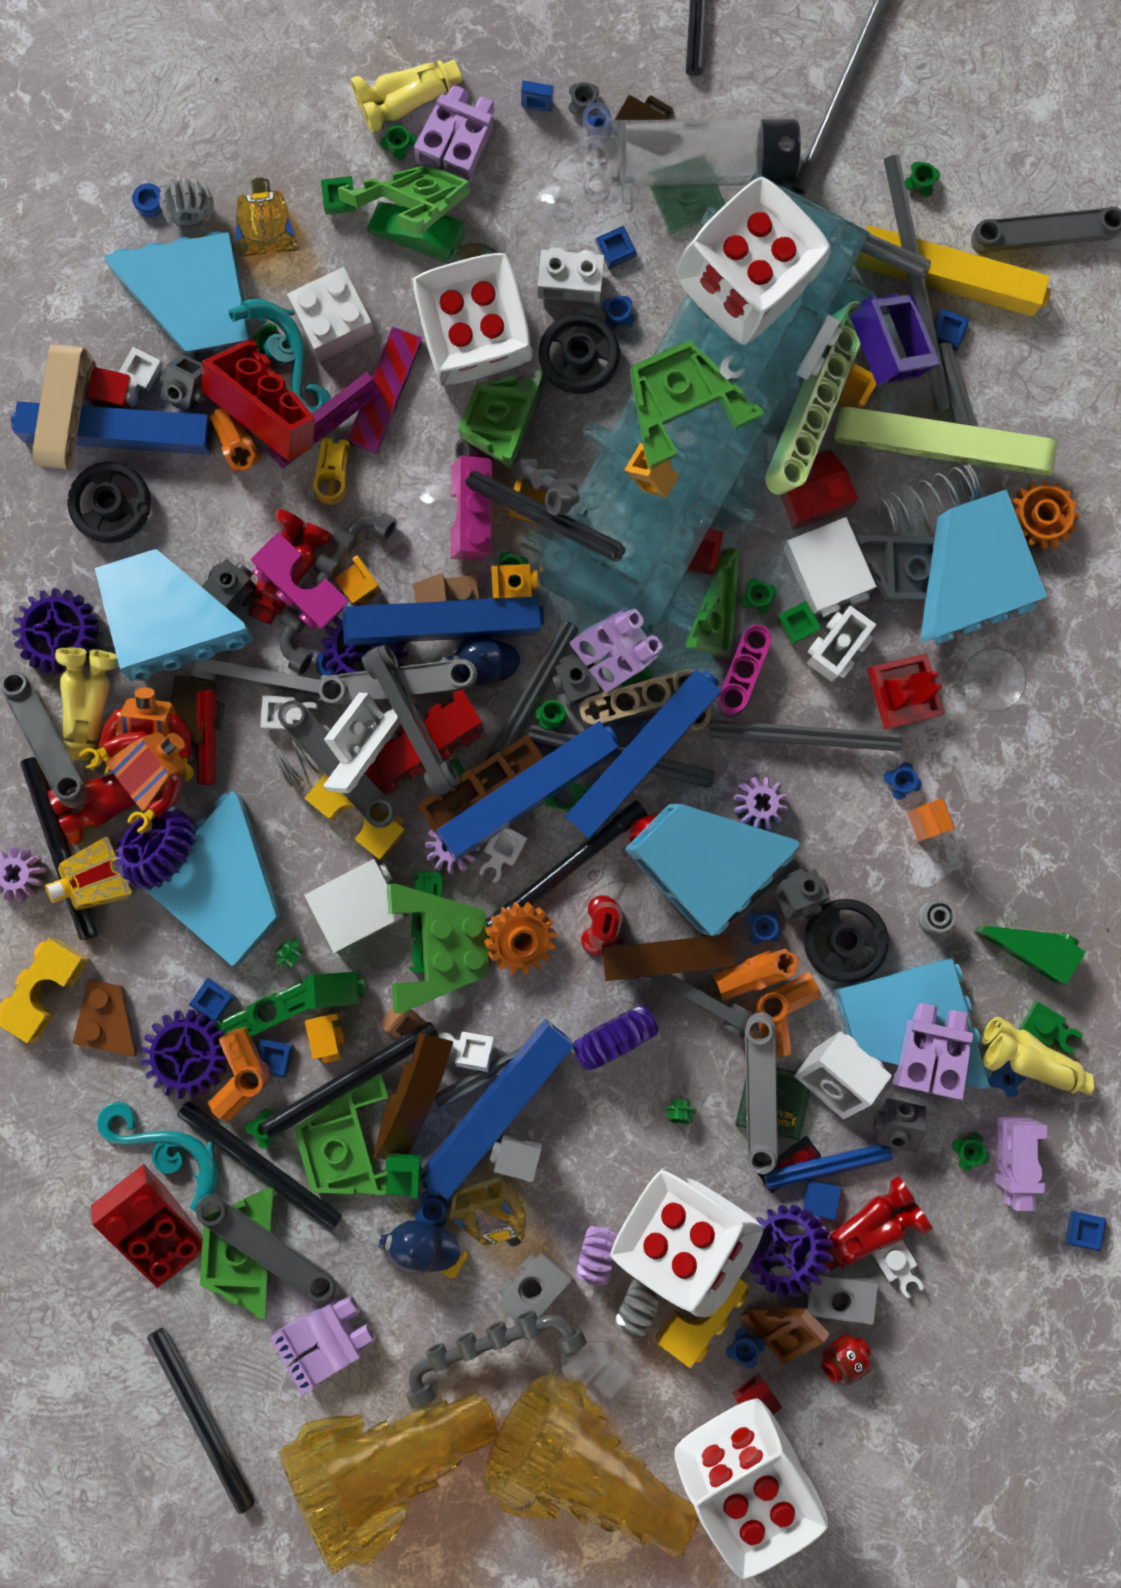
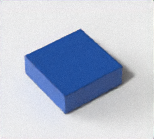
[521,80,554,112]
[595,226,637,270]
[934,308,970,351]
[189,978,236,1021]
[258,1038,294,1078]
[801,1180,841,1220]
[1065,1210,1106,1251]

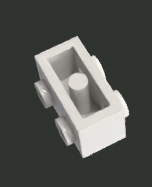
[538,248,604,304]
[806,606,876,682]

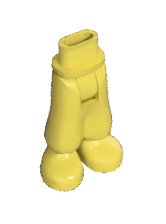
[350,60,463,133]
[55,648,119,761]
[982,1017,1094,1095]

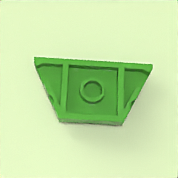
[458,370,545,467]
[200,1187,274,1319]

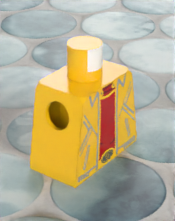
[45,837,132,910]

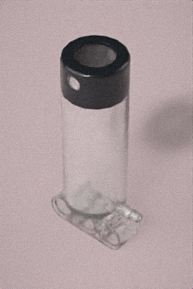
[582,102,801,212]

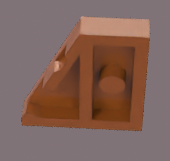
[72,979,138,1057]
[740,1307,830,1364]

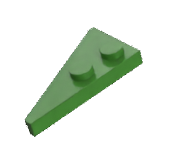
[686,548,739,659]

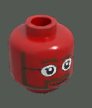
[821,1334,871,1387]

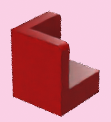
[85,367,131,409]
[683,525,724,576]
[732,1373,782,1415]

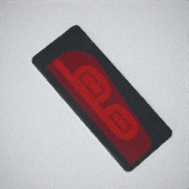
[757,1136,821,1193]

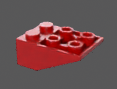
[91,1164,203,1288]

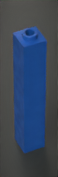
[11,401,213,455]
[342,596,544,646]
[565,669,721,838]
[437,721,619,862]
[421,1018,574,1200]

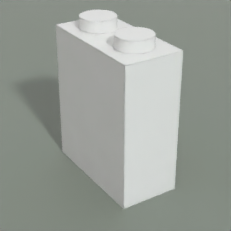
[783,517,876,618]
[304,859,407,953]

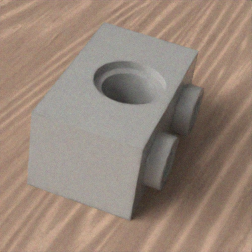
[489,1132,542,1182]
[497,1248,571,1323]
[802,1272,878,1328]

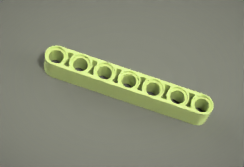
[765,301,861,495]
[834,407,1058,476]

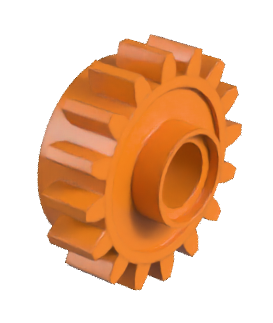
[1011,480,1080,552]
[484,902,557,975]

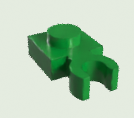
[1018,1001,1083,1053]

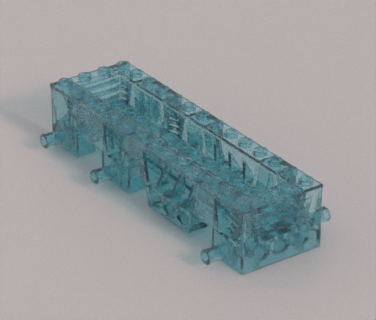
[521,173,876,637]

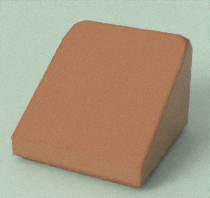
[380,1007,427,1040]

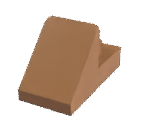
[414,573,479,603]

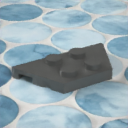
[855,534,935,602]

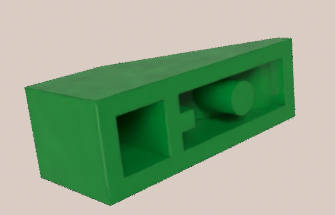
[367,201,464,264]
[974,926,1086,985]
[307,971,366,1009]

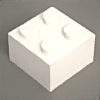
[287,267,375,362]
[794,1031,892,1120]

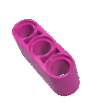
[716,625,772,717]

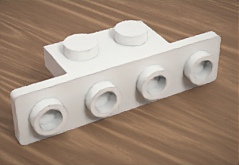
[324,693,417,793]

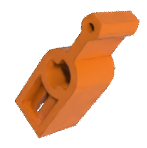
[907,797,955,842]

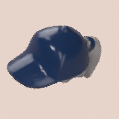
[433,637,520,685]
[368,1220,460,1273]

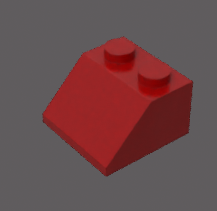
[780,450,858,530]

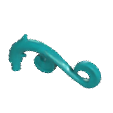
[228,299,331,414]
[97,1101,219,1212]

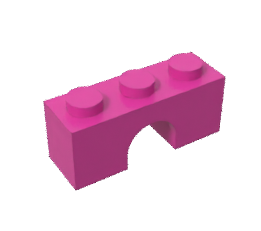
[450,456,492,561]
[250,532,349,631]

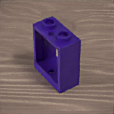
[850,293,941,386]

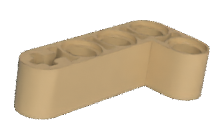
[33,344,97,470]
[579,669,711,733]

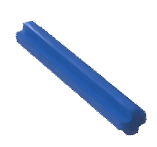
[764,1144,893,1189]

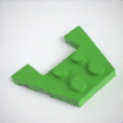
[338,164,470,235]
[630,340,764,469]
[387,884,489,1013]
[294,1072,389,1195]

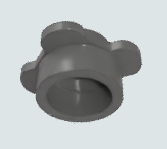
[568,82,599,115]

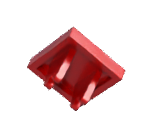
[867,653,945,730]

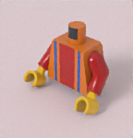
[90,687,194,782]
[79,731,186,834]

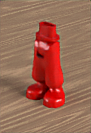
[248,509,333,625]
[48,774,136,846]
[581,895,623,956]
[824,1176,933,1271]

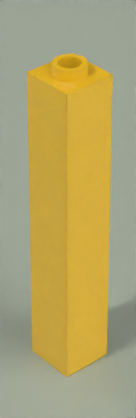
[854,225,1051,317]

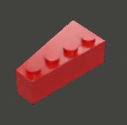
[202,338,315,461]
[365,688,485,796]

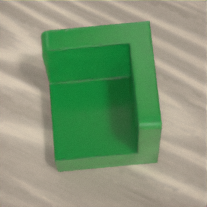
[385,1154,422,1199]

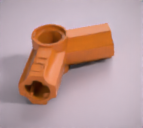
[209,407,263,473]
[712,948,799,1001]
[755,971,822,1057]
[208,1027,271,1123]

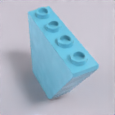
[104,231,251,362]
[920,489,1047,645]
[95,549,253,681]
[145,791,281,967]
[624,804,800,936]
[834,959,991,1089]

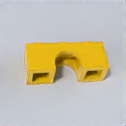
[304,774,407,861]
[0,938,90,1044]
[656,1276,749,1368]

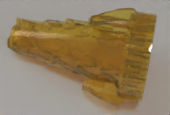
[484,1374,700,1559]
[277,1392,501,1576]

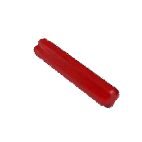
[197,690,216,785]

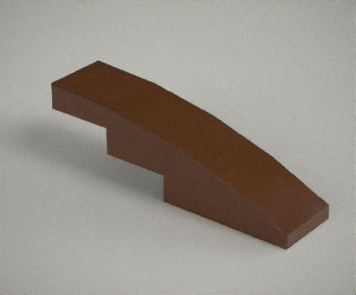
[417,734,544,833]
[602,934,735,981]
[373,1032,454,1160]

